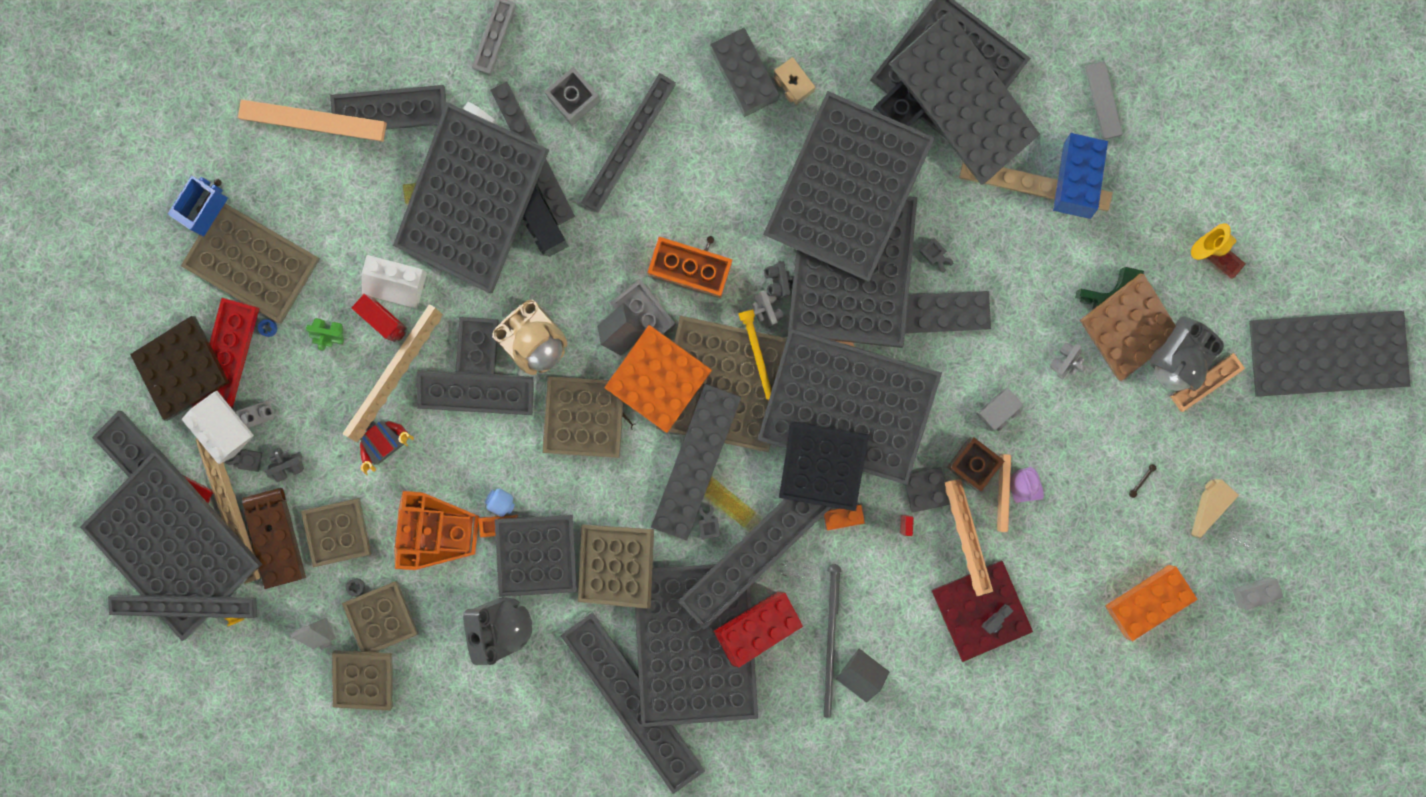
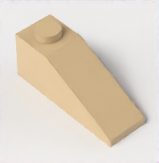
[1191,479,1239,538]

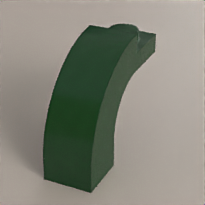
[1075,267,1144,310]

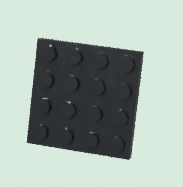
[779,421,869,511]

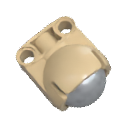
[493,300,567,375]

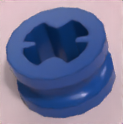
[258,319,278,337]

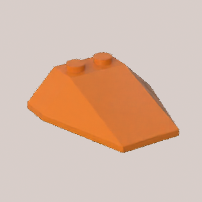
[394,491,479,570]

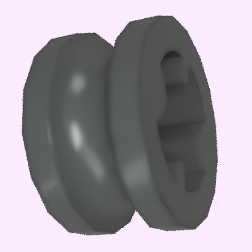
[346,578,365,596]

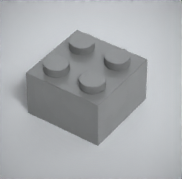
[544,67,600,126]

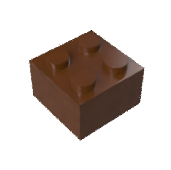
[946,437,1005,492]

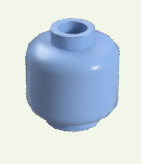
[485,488,515,517]

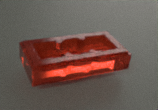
[1207,251,1246,279]

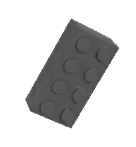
[710,27,779,117]

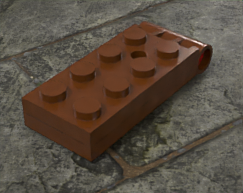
[242,487,306,589]

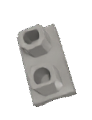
[752,291,784,328]
[1050,342,1085,380]
[235,400,275,428]

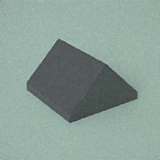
[597,303,645,356]
[836,648,890,703]

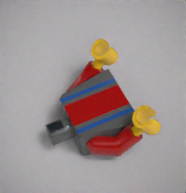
[360,421,414,475]

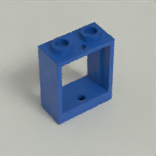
[168,175,228,236]

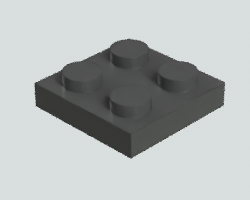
[905,467,950,513]

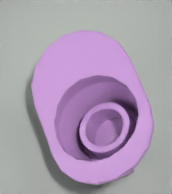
[1010,467,1044,503]

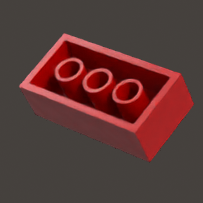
[714,591,803,667]

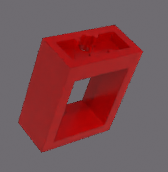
[351,294,407,342]

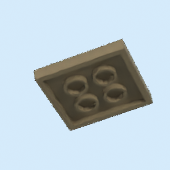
[301,498,371,568]
[342,581,418,652]
[332,650,393,711]

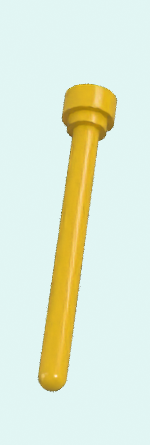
[738,309,772,401]

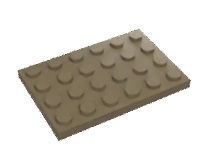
[181,203,320,324]

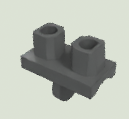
[764,261,794,300]
[265,448,304,482]

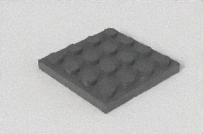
[495,514,577,597]

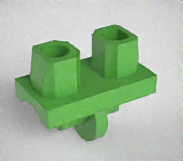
[306,318,344,351]

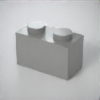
[976,388,1023,431]
[1232,577,1284,610]

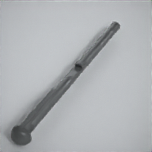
[824,564,842,718]

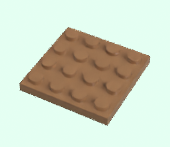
[1080,273,1176,381]

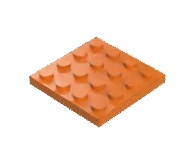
[604,325,712,433]

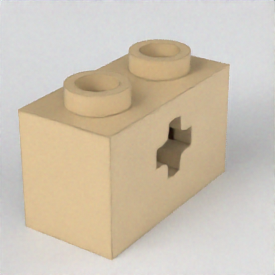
[773,57,816,105]

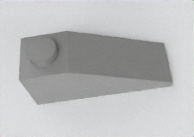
[291,618,336,650]

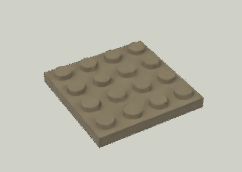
[542,376,623,458]
[578,525,654,608]

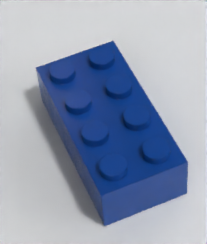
[1053,133,1108,219]

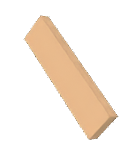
[1170,353,1245,412]
[997,454,1011,532]

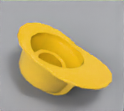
[1191,223,1236,260]

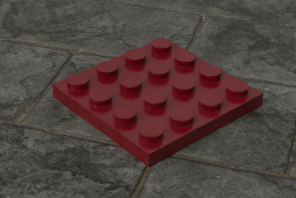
[931,560,1033,662]

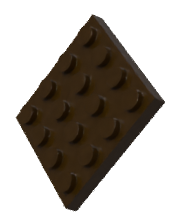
[130,316,229,421]

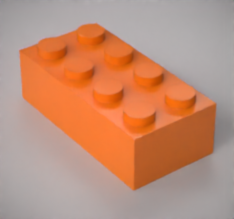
[647,236,733,299]
[1105,565,1198,641]

